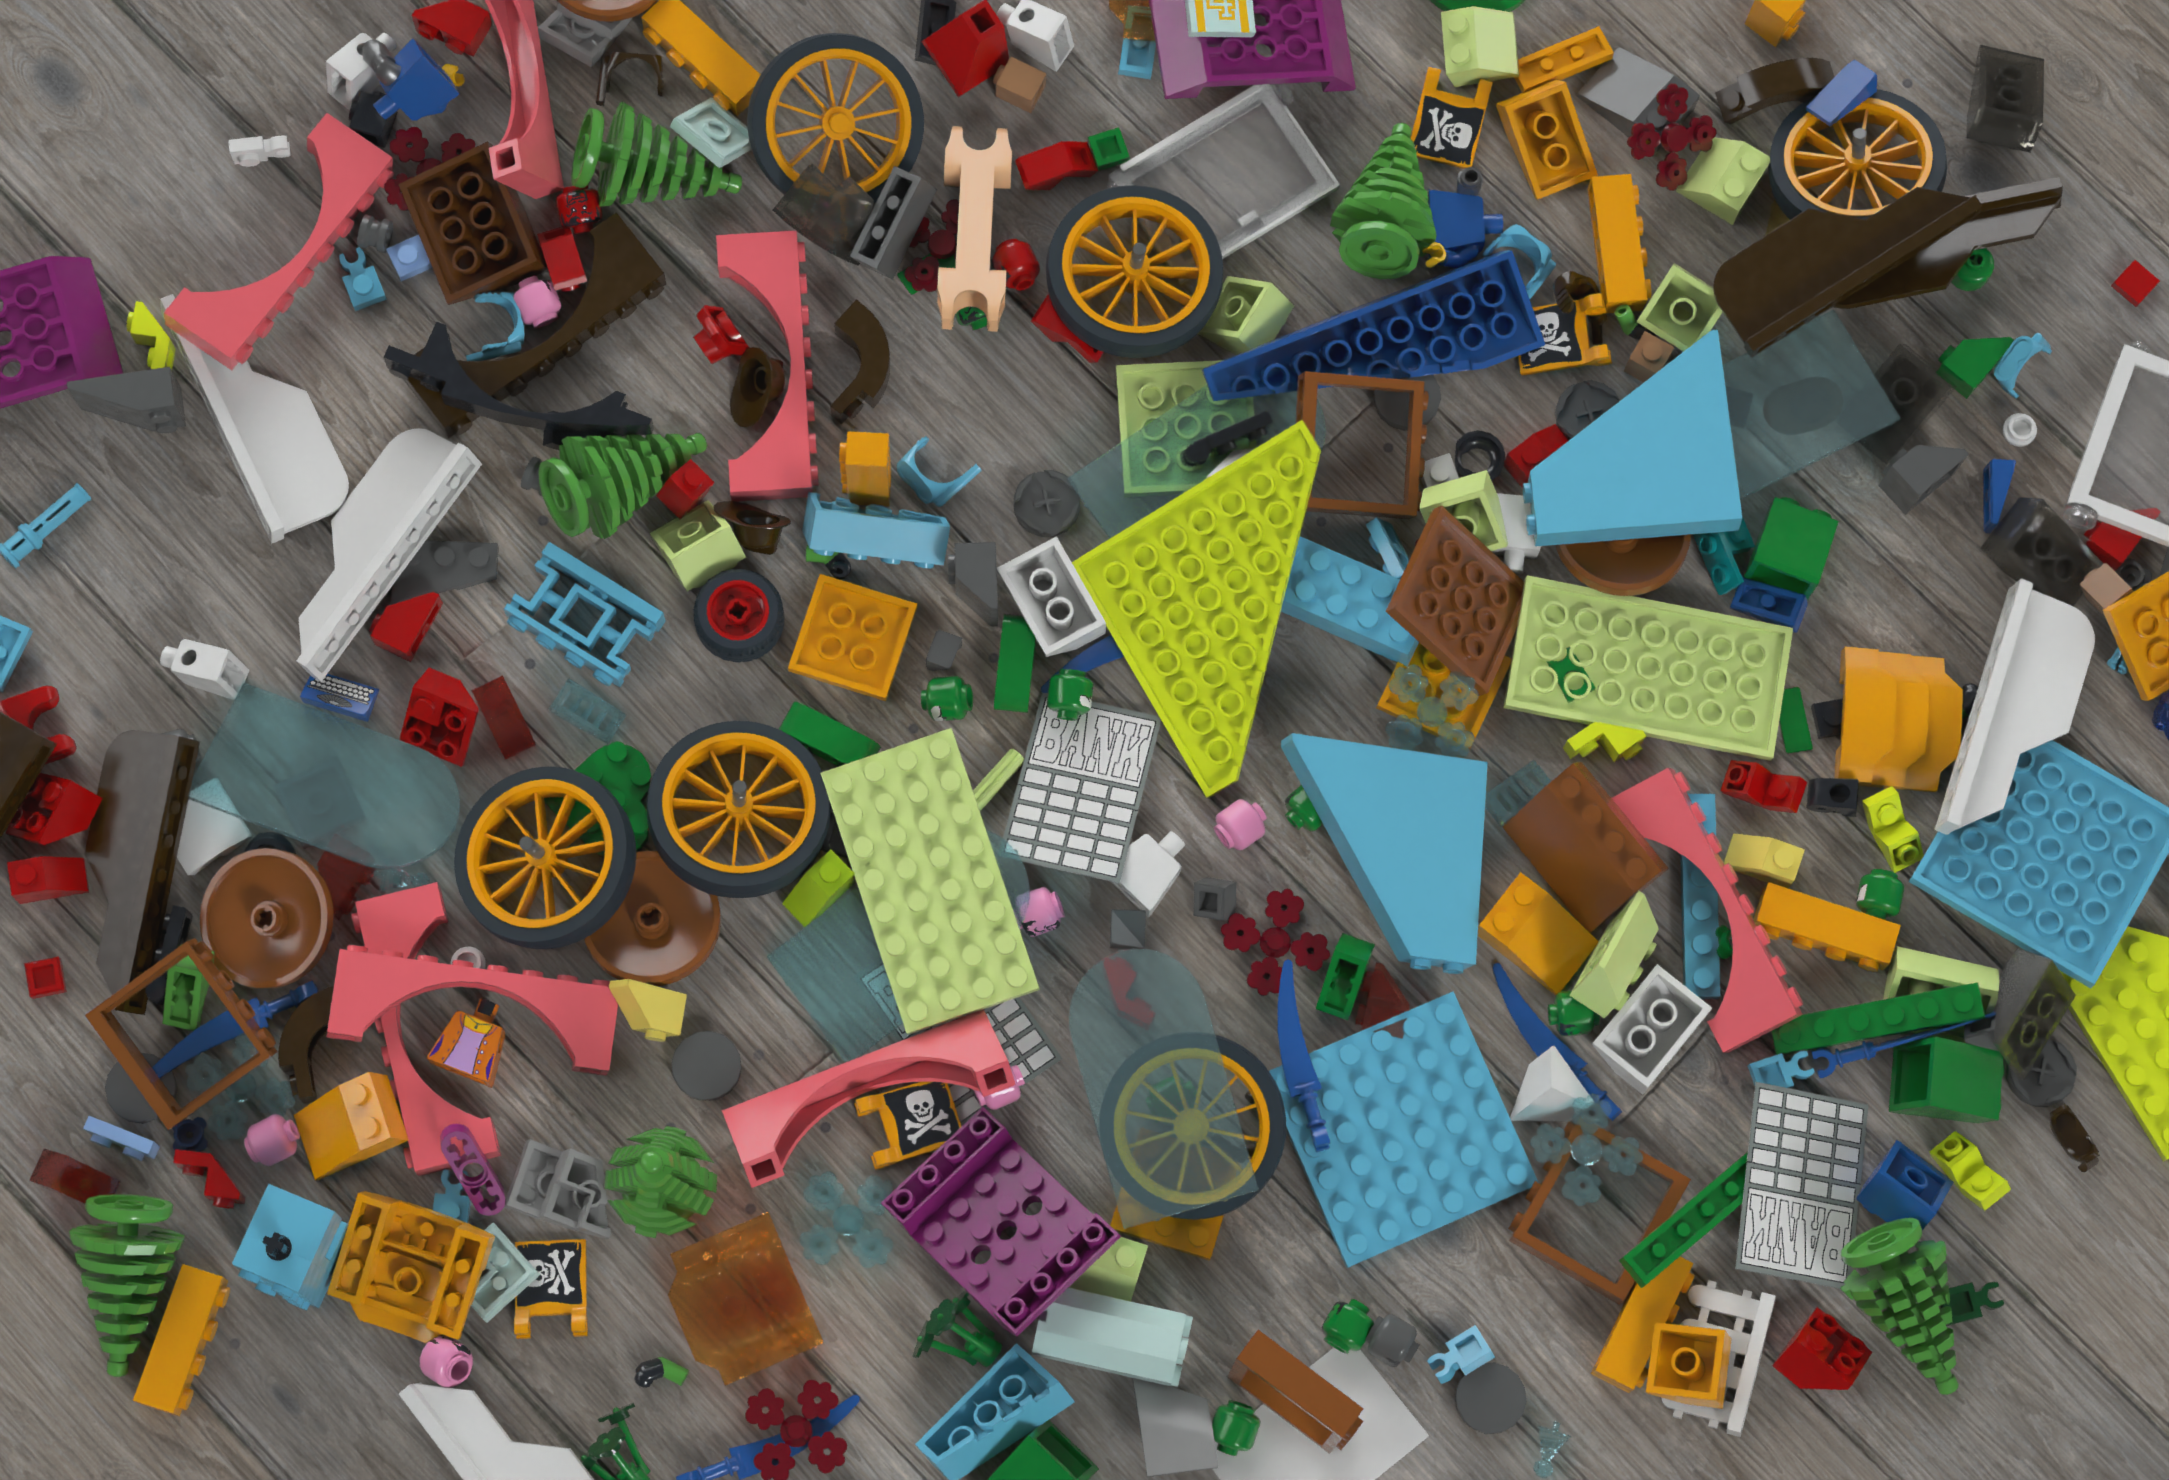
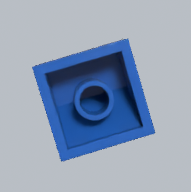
[1856,1140,1954,1230]

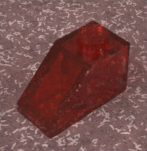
[471,675,536,760]
[29,1148,121,1205]

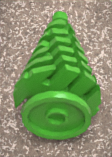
[571,101,743,206]
[1330,123,1436,279]
[538,433,707,539]
[605,1126,717,1238]
[69,1194,185,1377]
[1840,1218,1959,1395]

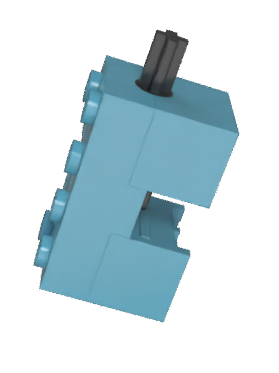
[232,1184,348,1311]

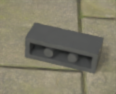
[850,166,937,279]

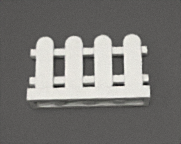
[1662,1280,1776,1437]

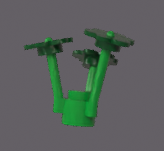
[913,1290,1002,1367]
[580,1403,650,1480]

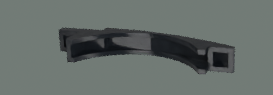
[383,322,654,436]

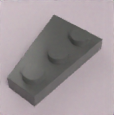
[391,541,499,605]

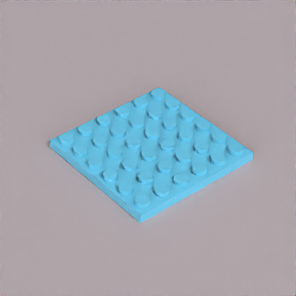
[1909,740,2169,989]
[1269,991,1539,1268]

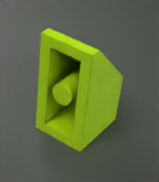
[782,849,856,929]

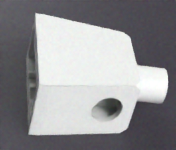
[996,0,1074,72]
[326,33,397,111]
[1492,493,1541,575]
[160,639,249,701]
[1110,831,1185,918]

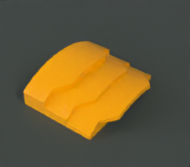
[1834,647,1963,792]
[327,1191,495,1343]

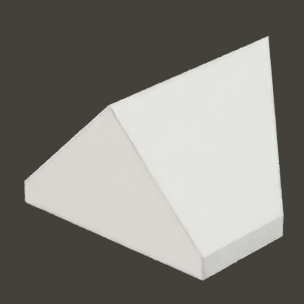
[1510,1046,1595,1122]

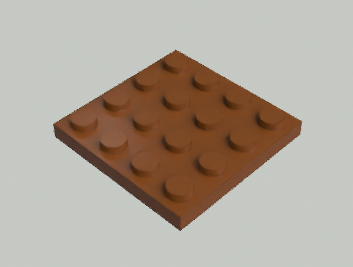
[1385,506,1524,696]

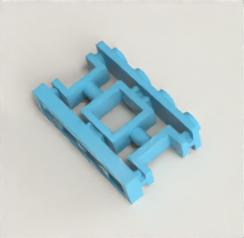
[504,542,666,687]

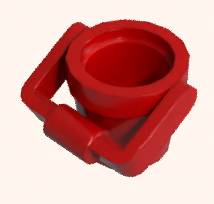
[693,305,750,365]

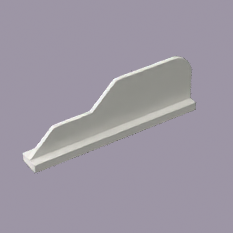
[160,294,349,544]
[296,428,482,682]
[1935,578,2095,835]
[399,1382,594,1480]

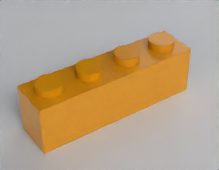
[641,0,761,116]
[1587,174,1652,314]
[839,431,891,507]
[1753,882,1901,972]
[1591,1256,1695,1393]
[133,1264,230,1417]

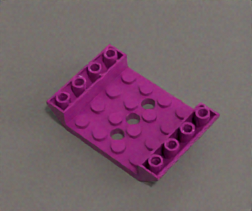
[1149,0,1356,99]
[0,256,124,409]
[881,1107,1121,1336]

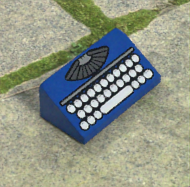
[300,674,379,722]

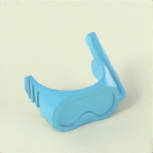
[1483,224,1556,299]
[466,292,524,361]
[1994,333,2052,399]
[897,436,982,507]

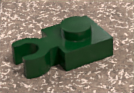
[1940,1282,2004,1326]

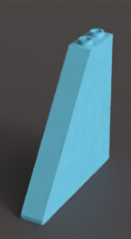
[1523,330,1742,547]
[1281,733,1488,974]

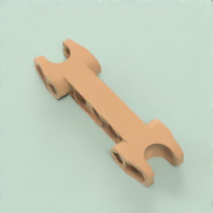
[937,126,1012,332]

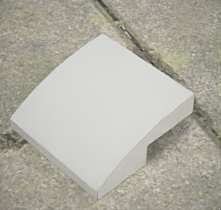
[177,779,253,875]

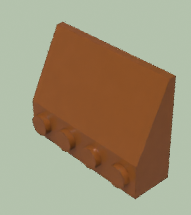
[1502,762,1669,934]

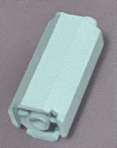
[1032,1288,1193,1387]

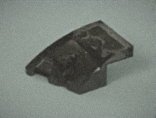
[772,164,874,266]

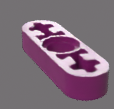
[440,1124,506,1216]

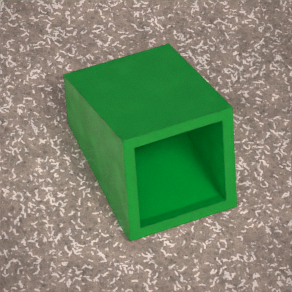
[1743,497,1839,601]
[1889,1036,2004,1123]
[988,1420,1099,1480]

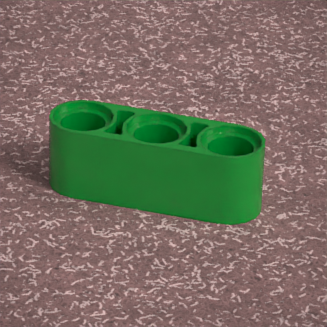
[994,614,1036,713]
[779,702,881,767]

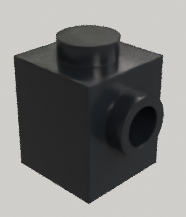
[349,91,398,148]

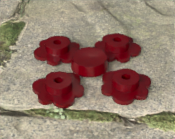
[1627,83,1717,191]
[384,127,476,211]
[905,199,991,292]
[1221,889,1330,996]
[745,1380,847,1480]

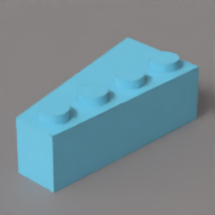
[802,492,950,568]
[915,1343,1075,1480]

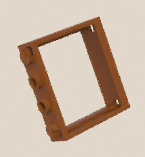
[1295,371,1429,519]
[85,938,277,1130]
[1508,1116,1691,1304]
[1227,1330,1364,1454]

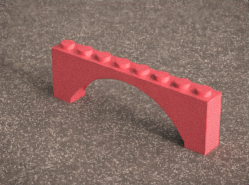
[485,0,564,199]
[164,113,394,370]
[716,230,819,502]
[1612,768,1803,1053]
[351,882,501,1176]
[326,945,618,1076]
[722,1009,1016,1188]

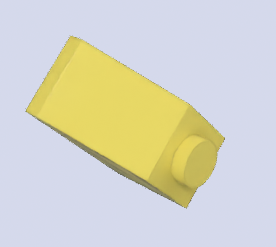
[1723,834,1805,888]
[609,979,687,1042]

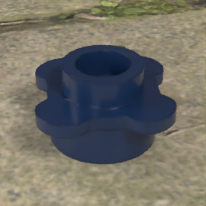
[172,1117,208,1152]

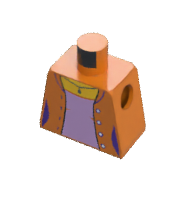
[427,998,506,1088]

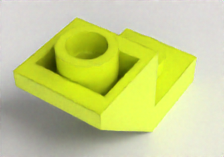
[127,301,176,370]
[1563,722,1646,762]
[1862,786,1924,873]
[1929,1131,2011,1211]

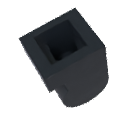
[1806,778,1859,817]

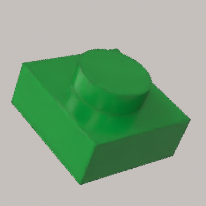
[1087,127,1130,171]

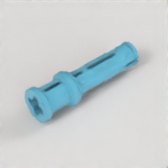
[0,483,91,569]

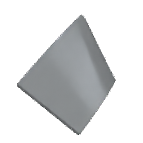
[538,2,633,67]
[504,1139,611,1239]
[1132,1378,1218,1477]

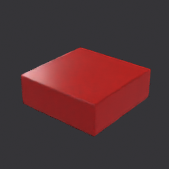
[2111,260,2160,307]
[24,956,67,999]

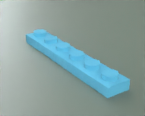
[1680,794,1720,999]

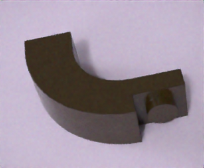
[1715,58,1835,125]
[830,299,890,424]
[278,986,334,1104]

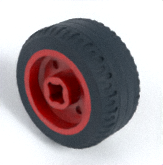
[693,569,784,663]

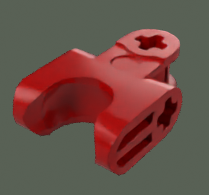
[0,685,77,765]

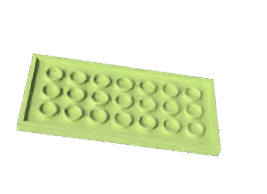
[1503,575,1793,761]
[821,728,1040,1035]

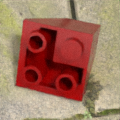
[922,0,1009,98]
[399,667,479,767]
[5,773,103,845]
[1772,1307,1872,1390]

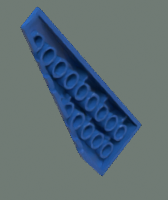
[1202,250,1545,401]

